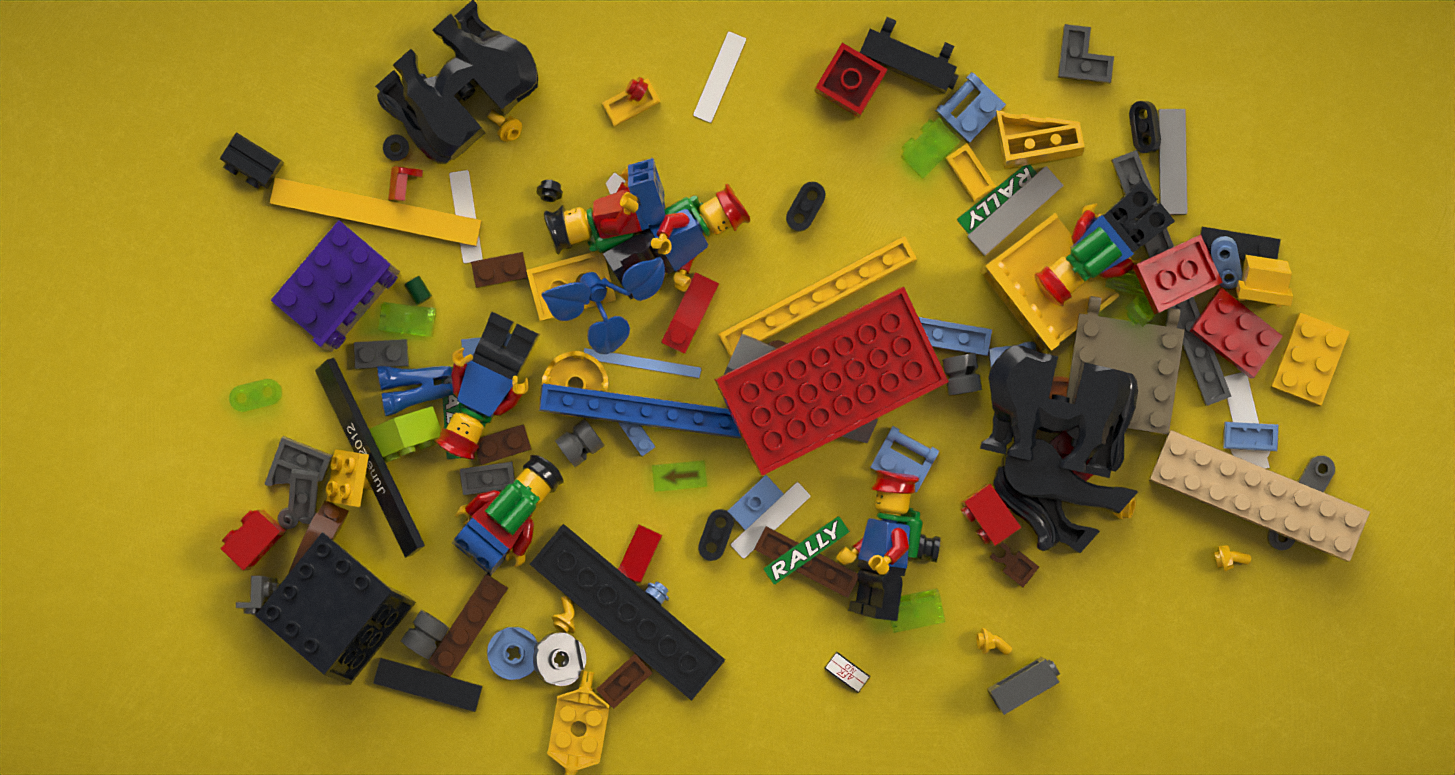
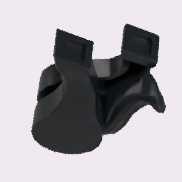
[993,439,1138,553]

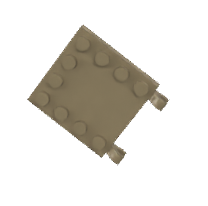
[1066,296,1185,434]

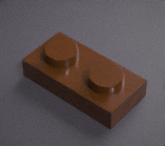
[471,252,528,288]
[477,424,532,465]
[596,654,653,709]

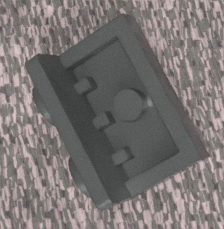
[236,576,280,615]

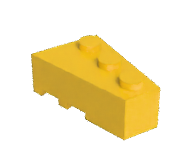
[995,110,1085,169]

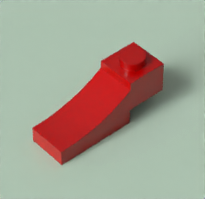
[661,272,719,354]

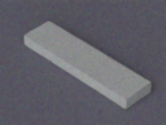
[1158,109,1187,215]
[967,166,1064,256]

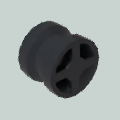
[915,534,941,563]

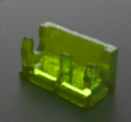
[378,302,436,337]
[890,588,945,633]

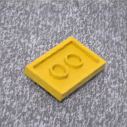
[526,251,617,322]
[1271,313,1350,406]

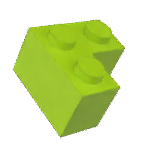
[369,406,441,463]

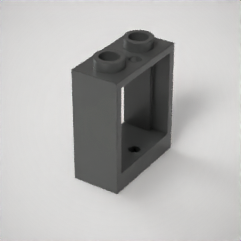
[987,657,1060,715]

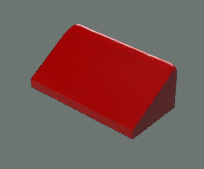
[618,524,662,583]

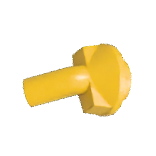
[486,109,522,142]
[1214,545,1251,572]
[552,596,575,633]
[976,628,1012,656]

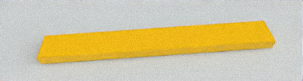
[270,178,482,247]
[718,236,917,358]

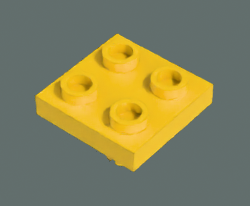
[326,449,373,507]

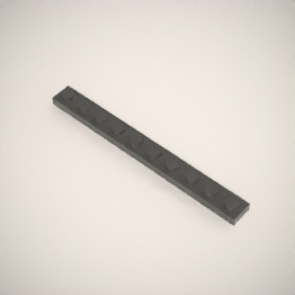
[1111,150,1232,406]

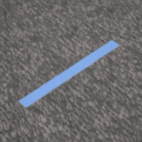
[584,348,701,378]

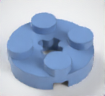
[487,627,537,680]

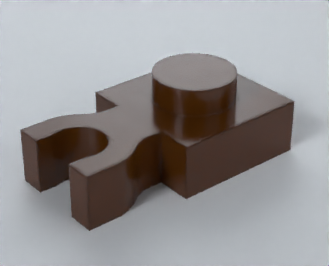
[990,541,1039,588]

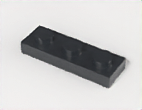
[1200,226,1281,261]

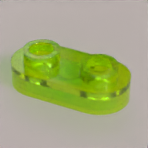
[229,379,282,412]

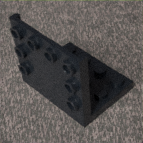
[255,532,416,685]

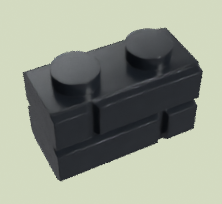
[220,132,284,190]

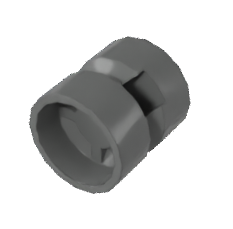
[942,353,982,396]
[555,418,605,467]
[401,610,450,660]

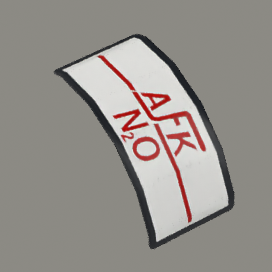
[824,652,870,693]

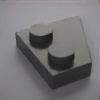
[265,436,333,486]

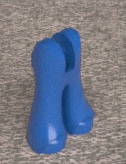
[377,366,454,416]

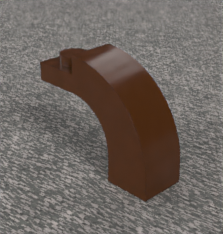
[288,500,349,574]

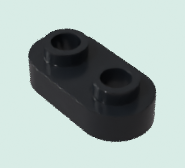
[1129,101,1161,153]
[786,182,826,232]
[698,509,734,561]

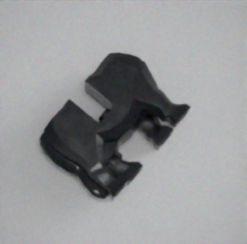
[375,0,538,164]
[980,345,1138,478]

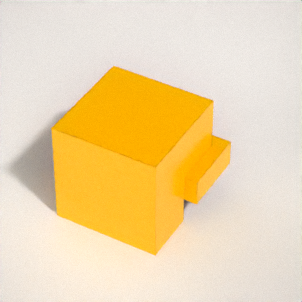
[1236,255,1293,307]

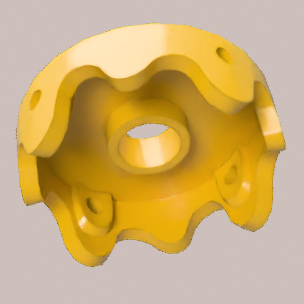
[542,351,609,418]

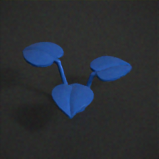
[541,256,665,354]

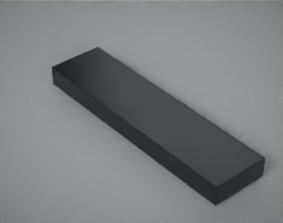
[374,657,483,712]

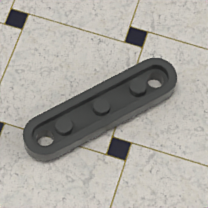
[1267,456,1335,550]

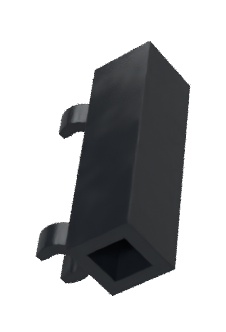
[860,17,959,94]

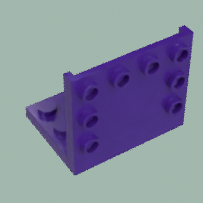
[271,220,400,352]

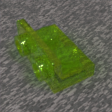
[901,118,960,179]

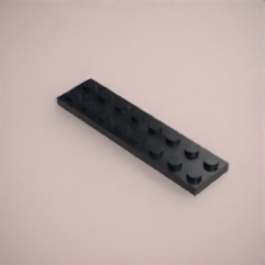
[530,524,726,701]

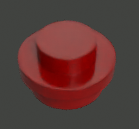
[625,77,648,102]

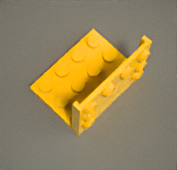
[980,213,1120,354]

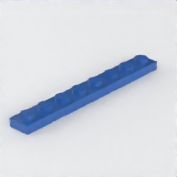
[539,383,742,439]

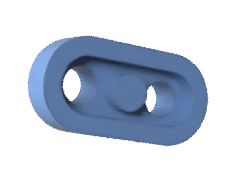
[1211,236,1242,289]

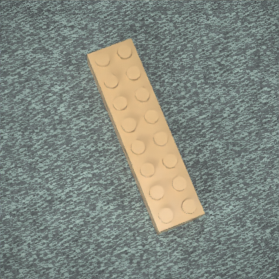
[1149,430,1370,562]

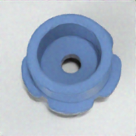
[645,581,669,605]

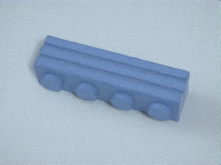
[617,393,655,456]

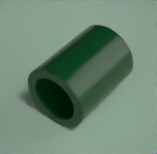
[404,276,432,305]

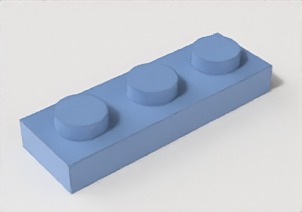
[919,317,992,356]

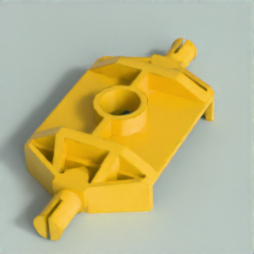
[547,671,610,775]

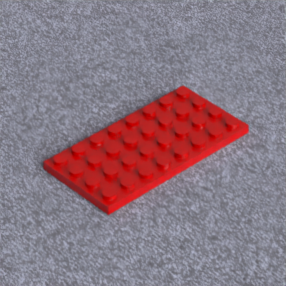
[714,287,949,476]

